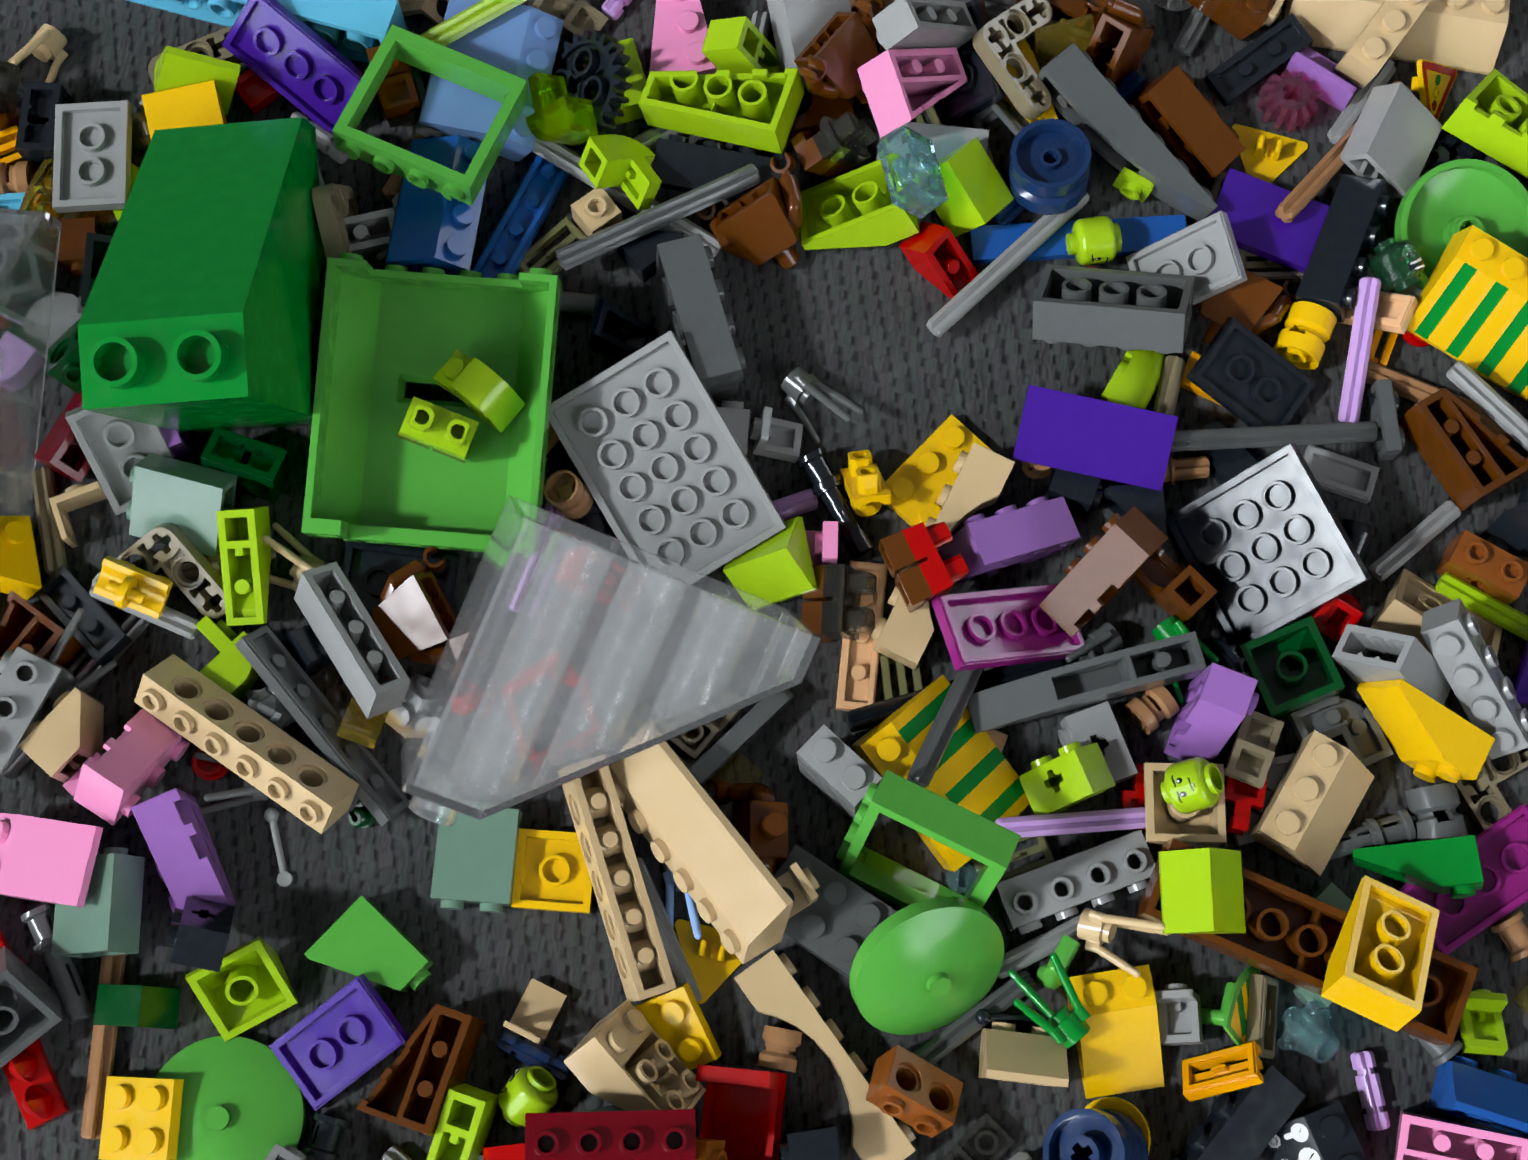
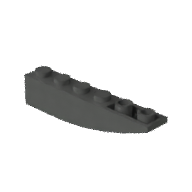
[1038,43,1218,221]
[967,631,1207,734]

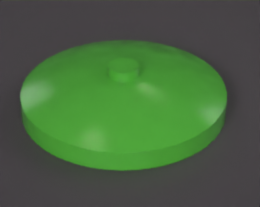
[1394,159,1528,289]
[849,897,1004,1035]
[155,1036,306,1160]

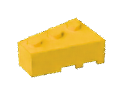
[0,516,42,600]

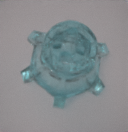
[1277,1001,1340,1063]

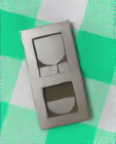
[532,0,609,40]
[1224,711,1285,789]

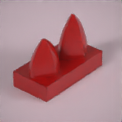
[2,1038,70,1130]

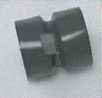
[1404,782,1468,842]

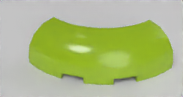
[1101,349,1165,409]

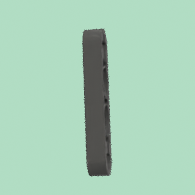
[688,682,795,786]

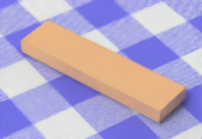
[835,560,887,711]

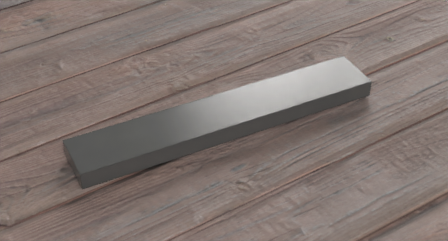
[235,625,411,827]

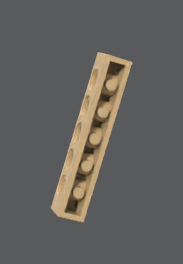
[134,654,360,834]
[559,757,676,1002]

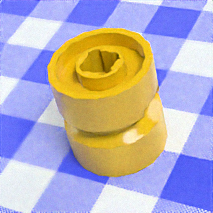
[1273,301,1337,370]

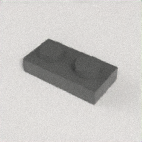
[1367,379,1405,461]

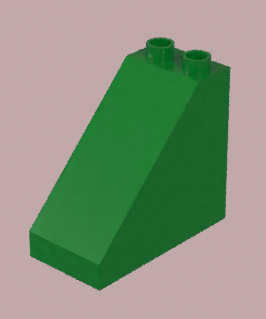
[77,117,326,434]

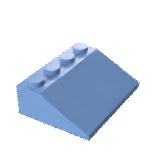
[418,0,564,162]

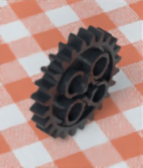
[542,30,633,150]

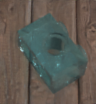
[876,125,949,219]

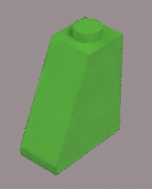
[304,895,434,992]

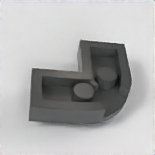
[1286,696,1394,767]

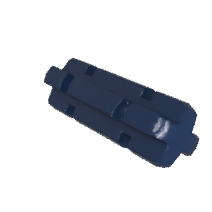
[497,1028,571,1082]

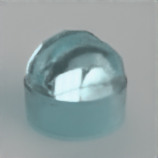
[945,863,977,894]

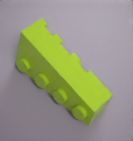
[638,68,805,154]
[1441,68,1528,178]

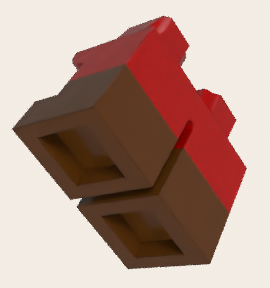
[878,522,969,613]

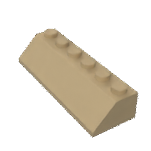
[1284,0,1510,75]
[609,724,794,964]

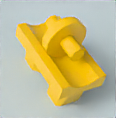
[840,450,891,517]
[93,555,173,619]

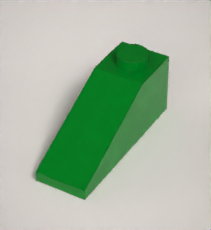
[1352,835,1484,899]

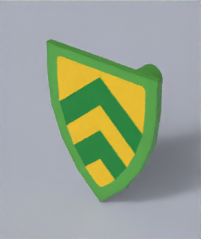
[1201,965,1260,1060]

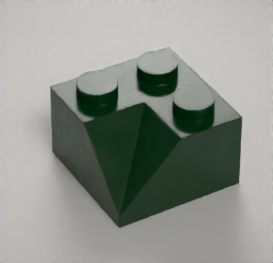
[1238,616,1345,719]

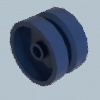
[1009,118,1092,215]
[1043,1108,1148,1160]

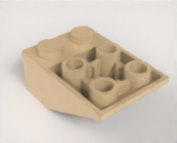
[563,999,706,1111]

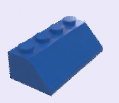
[384,135,487,275]
[1428,1055,1528,1137]

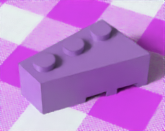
[940,496,1080,583]
[1163,663,1259,763]
[130,788,236,913]

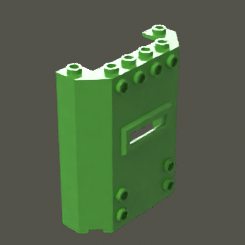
[301,253,562,554]

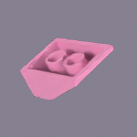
[0,813,103,908]

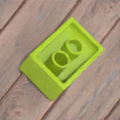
[800,153,919,250]

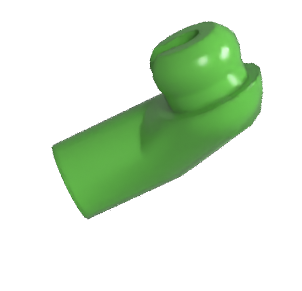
[1036,935,1081,990]

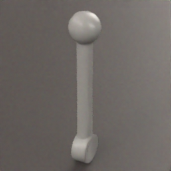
[264,807,293,887]

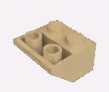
[18,687,104,783]

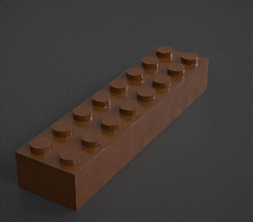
[1136,838,1479,1045]

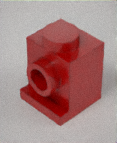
[1310,593,1364,642]

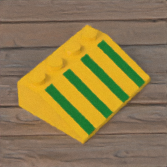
[1407,225,1528,402]
[852,675,1030,872]

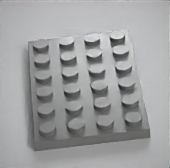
[550,330,787,605]

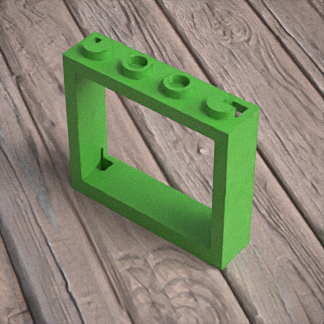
[332,24,528,206]
[835,770,1021,908]

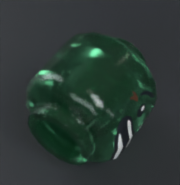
[1369,237,1426,294]

